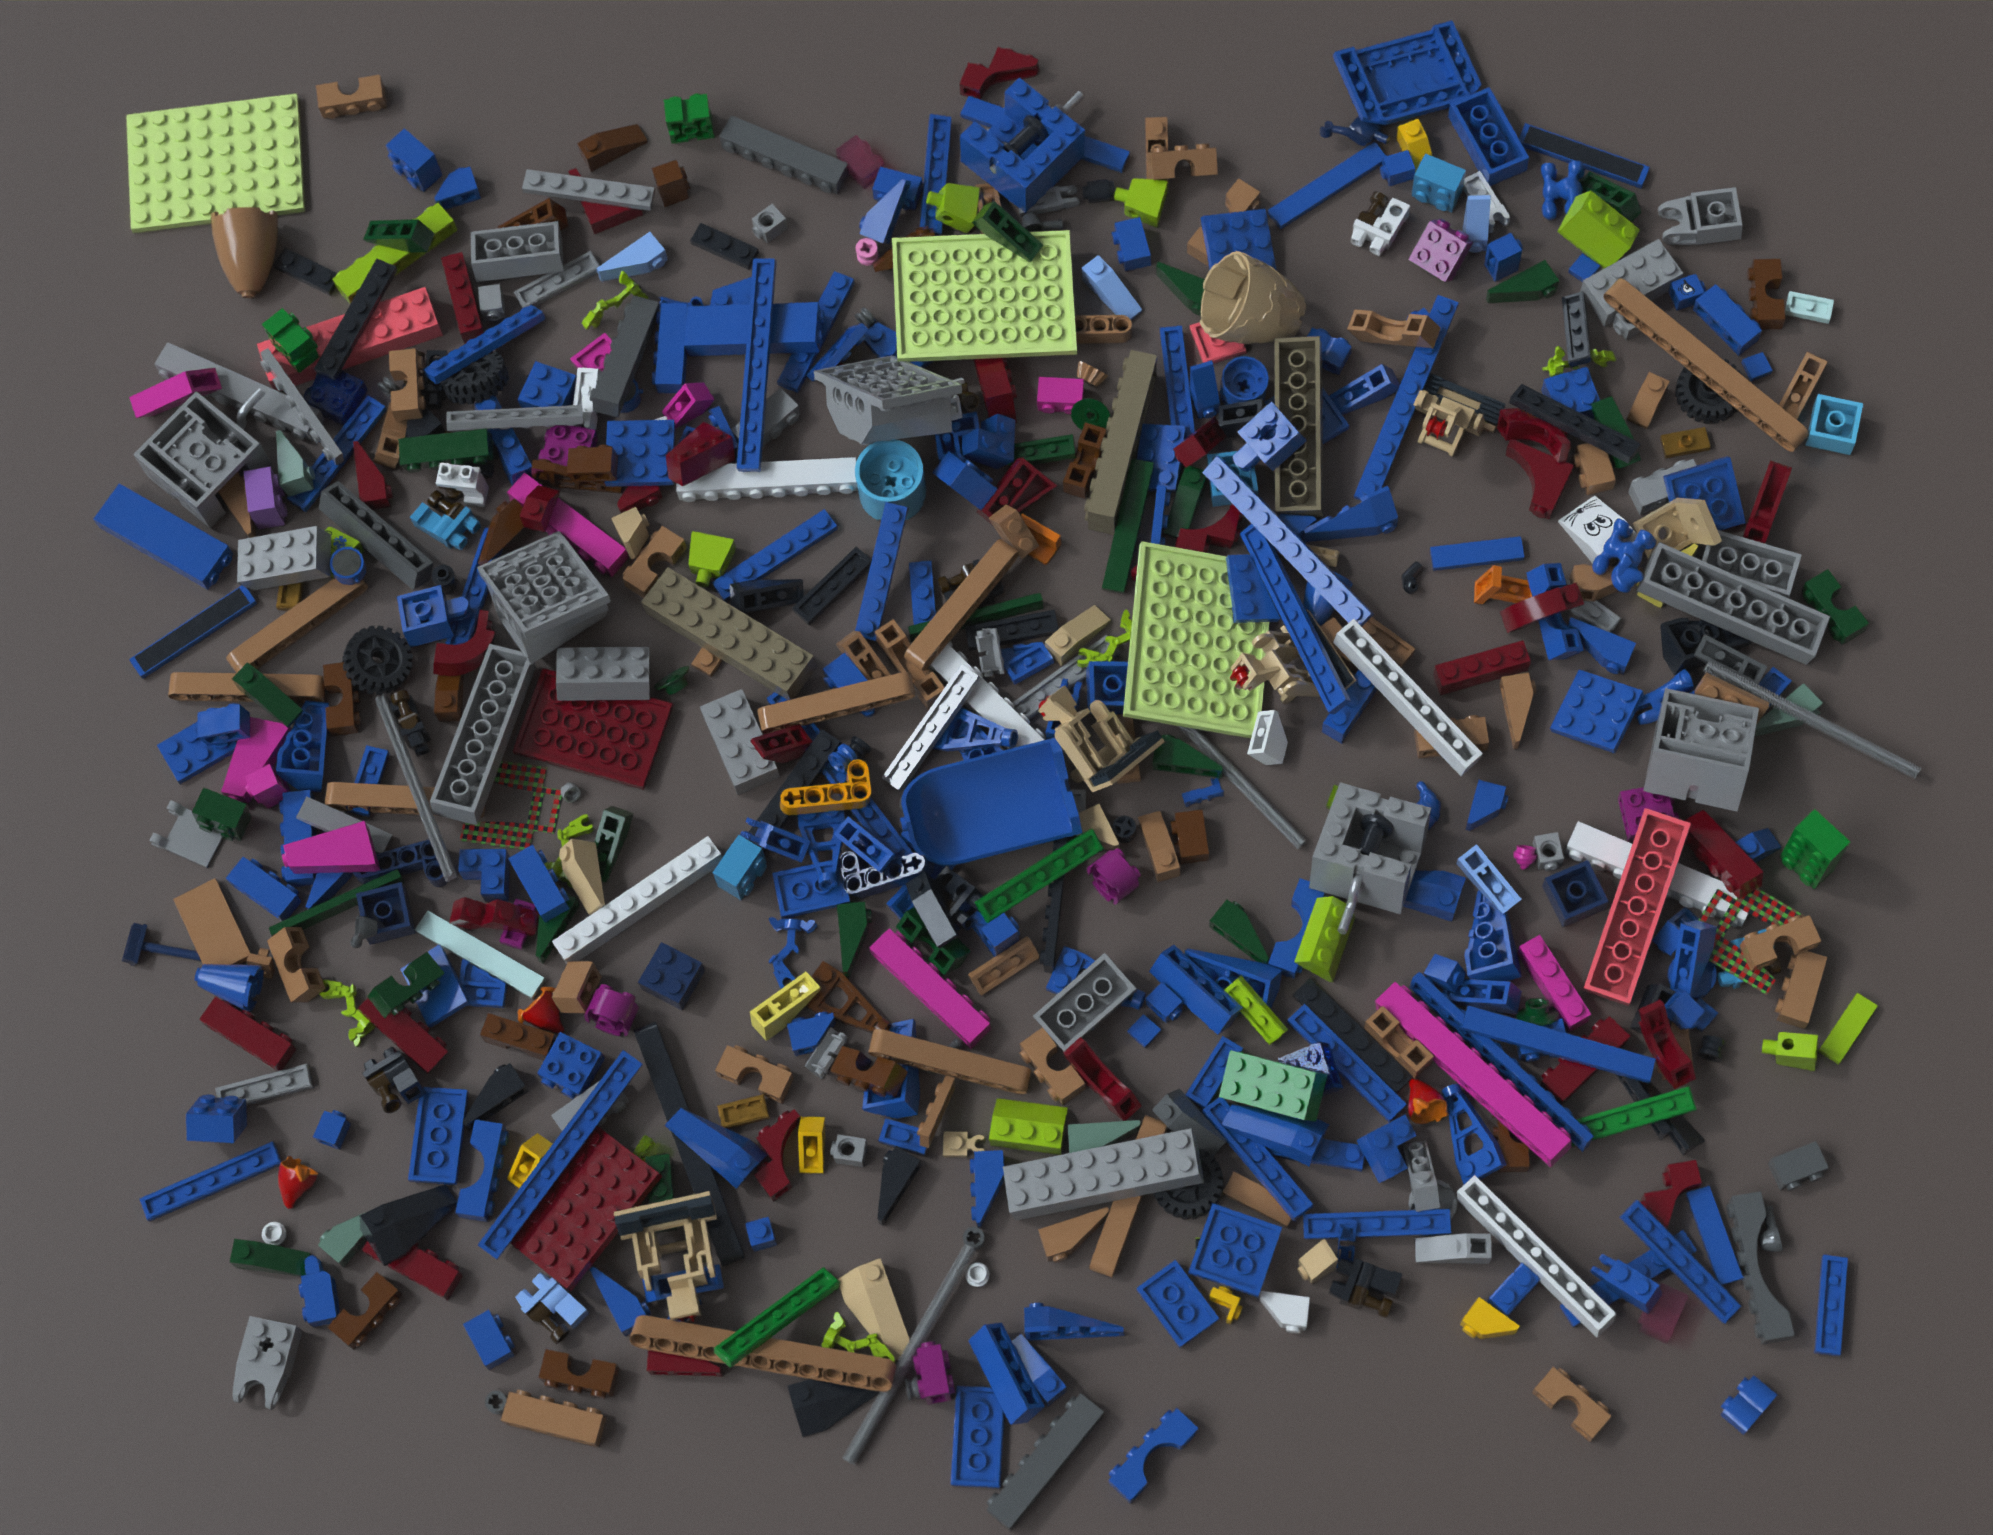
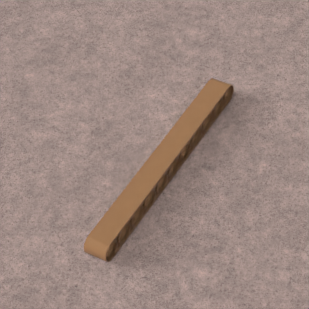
[1603,278,1809,452]
[629,1315,897,1392]

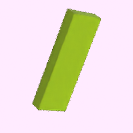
[1224,976,1288,1045]
[1818,992,1878,1065]

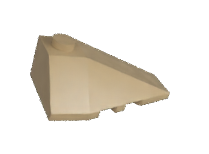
[838,1258,910,1361]

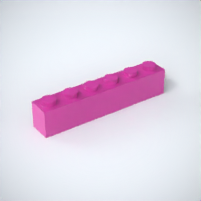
[507,472,629,577]
[869,928,991,1049]

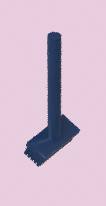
[122,923,201,966]

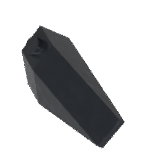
[1660,618,1755,675]
[360,1184,457,1266]
[787,1379,880,1437]

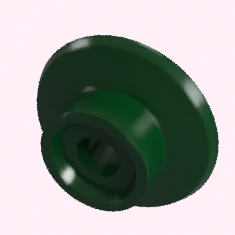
[1071,398,1111,430]
[654,666,689,695]
[1516,998,1560,1026]

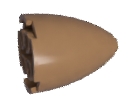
[211,207,278,298]

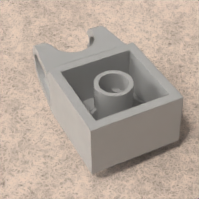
[1658,187,1742,245]
[233,1316,303,1410]

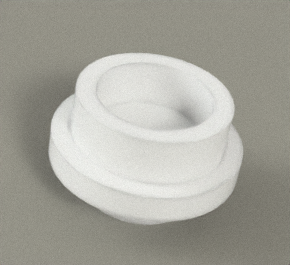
[262,1222,286,1246]
[965,1262,990,1287]

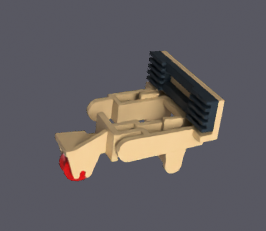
[1413,373,1505,457]
[1230,609,1356,704]
[1038,685,1164,792]
[614,1191,717,1322]

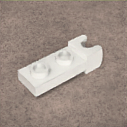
[1463,171,1510,233]
[573,368,601,430]

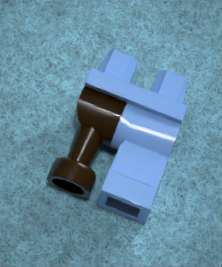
[515,1272,590,1344]

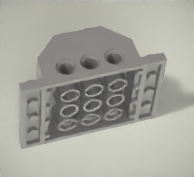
[814,355,962,445]
[477,531,611,664]

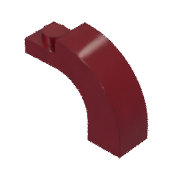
[1497,408,1571,462]
[1500,582,1584,633]
[433,610,495,676]
[1639,1000,1696,1089]

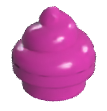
[1513,845,1537,870]

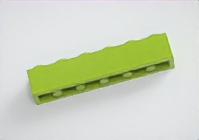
[333,203,458,304]

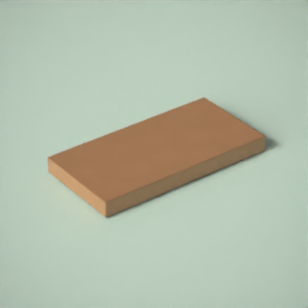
[173,878,251,965]

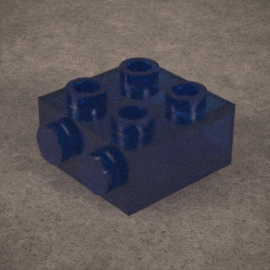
[304,371,368,426]
[1278,1042,1343,1097]

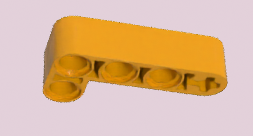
[780,759,871,815]

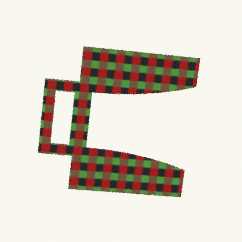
[459,761,562,850]
[1699,888,1806,995]

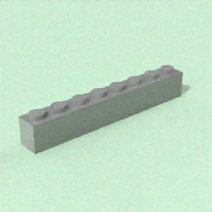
[154,342,325,441]

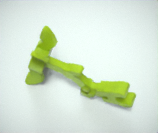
[582,271,649,330]
[1542,346,1617,377]
[1077,610,1132,668]
[544,814,594,888]
[319,980,375,1047]
[821,1312,896,1363]

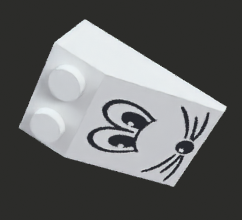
[1558,496,1637,566]

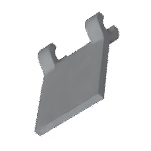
[149,800,223,868]

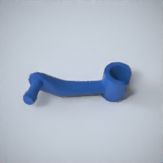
[659,297,704,309]

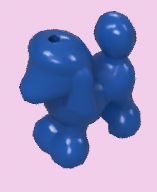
[1541,161,1585,220]
[1592,518,1657,593]

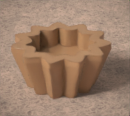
[1077,361,1108,387]

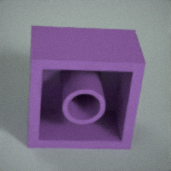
[244,467,288,530]

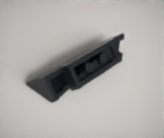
[1615,1074,1705,1155]

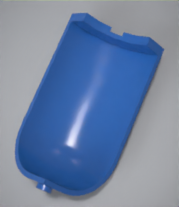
[900,738,1082,865]

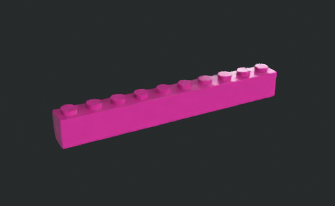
[1375,982,1571,1168]

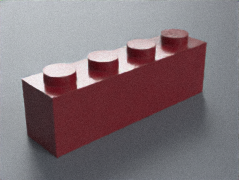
[441,252,485,344]
[1433,640,1531,696]
[1684,809,1764,899]
[199,996,297,1071]
[358,998,448,1074]
[1540,1016,1630,1106]
[362,1241,463,1301]

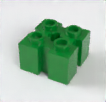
[664,93,714,144]
[262,308,320,373]

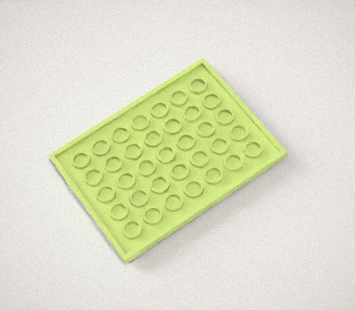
[126,94,305,233]
[892,230,1077,362]
[1123,541,1271,738]

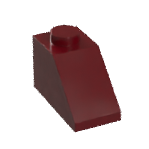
[520,485,560,532]

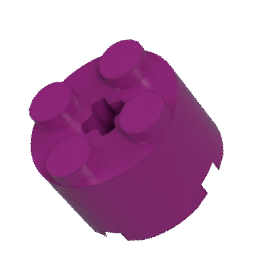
[1087,848,1141,905]
[584,984,639,1036]

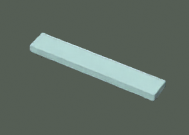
[415,911,546,999]

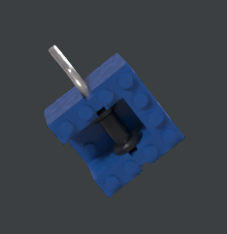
[960,78,1085,214]

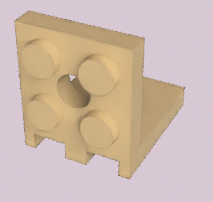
[1633,498,1722,559]

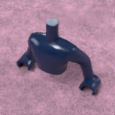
[1320,99,1390,146]

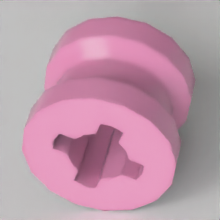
[855,238,879,266]

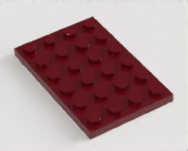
[513,668,673,790]
[510,1126,662,1292]

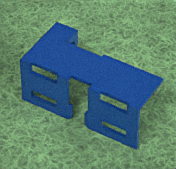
[1181,778,1224,807]
[1337,1223,1357,1268]

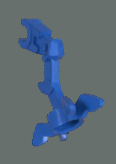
[768,917,818,989]

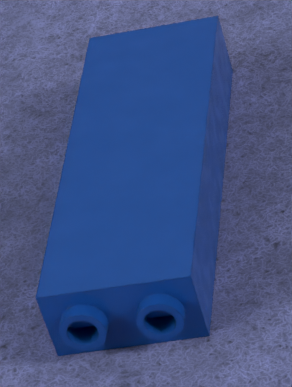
[684,302,825,356]
[93,484,233,590]

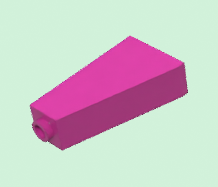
[129,368,222,418]
[221,717,292,804]
[282,821,380,874]

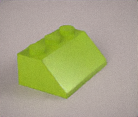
[1557,191,1640,269]
[1294,896,1355,982]
[989,1098,1068,1155]

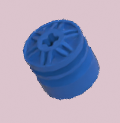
[1219,356,1269,405]

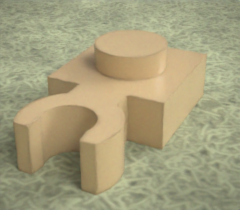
[943,1132,985,1158]

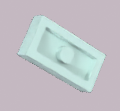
[1785,291,1834,324]

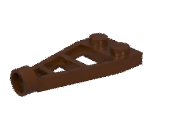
[532,459,623,494]
[805,961,892,1034]

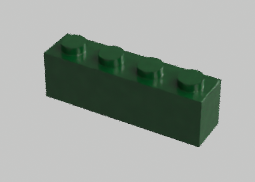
[398,428,494,472]

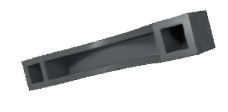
[1726,1191,1795,1345]

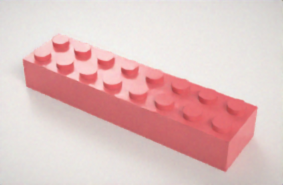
[257,287,443,391]
[1583,808,1691,1006]

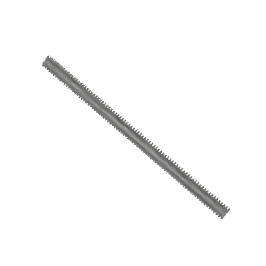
[1703,660,1921,779]
[375,694,457,882]
[1177,726,1307,849]
[842,1244,976,1465]

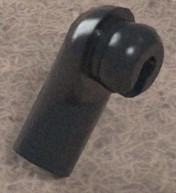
[1401,561,1423,594]

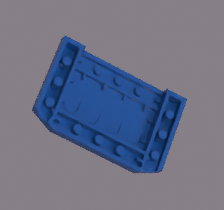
[1333,20,1482,125]

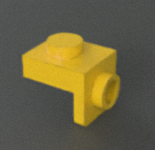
[1209,1286,1243,1325]

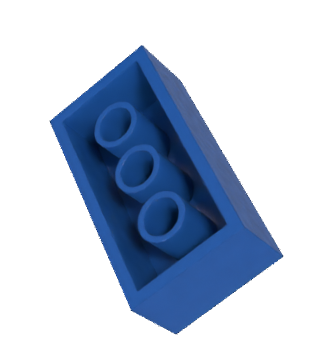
[1448,87,1529,186]

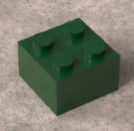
[192,787,252,841]

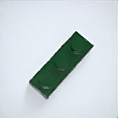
[1008,434,1076,467]

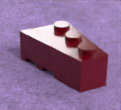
[974,358,1017,423]
[666,422,735,486]
[976,458,1057,526]

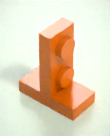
[1474,565,1532,605]

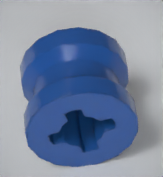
[828,744,857,773]

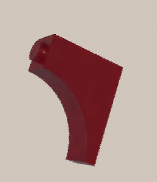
[568,168,643,235]
[1505,439,1574,520]

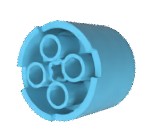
[855,439,926,520]

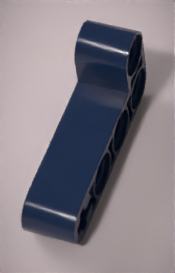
[353,840,448,887]
[839,851,935,898]

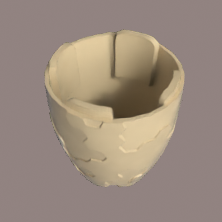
[1200,251,1306,344]

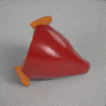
[518,987,564,1034]
[1408,1079,1448,1124]
[278,1156,318,1209]

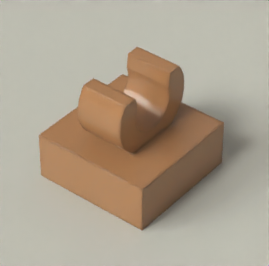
[246,948,275,979]

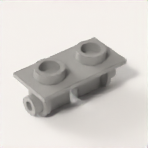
[975,628,1005,677]
[805,1027,848,1079]

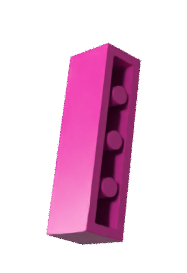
[1517,935,1591,1033]

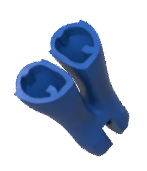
[1636,669,1695,725]

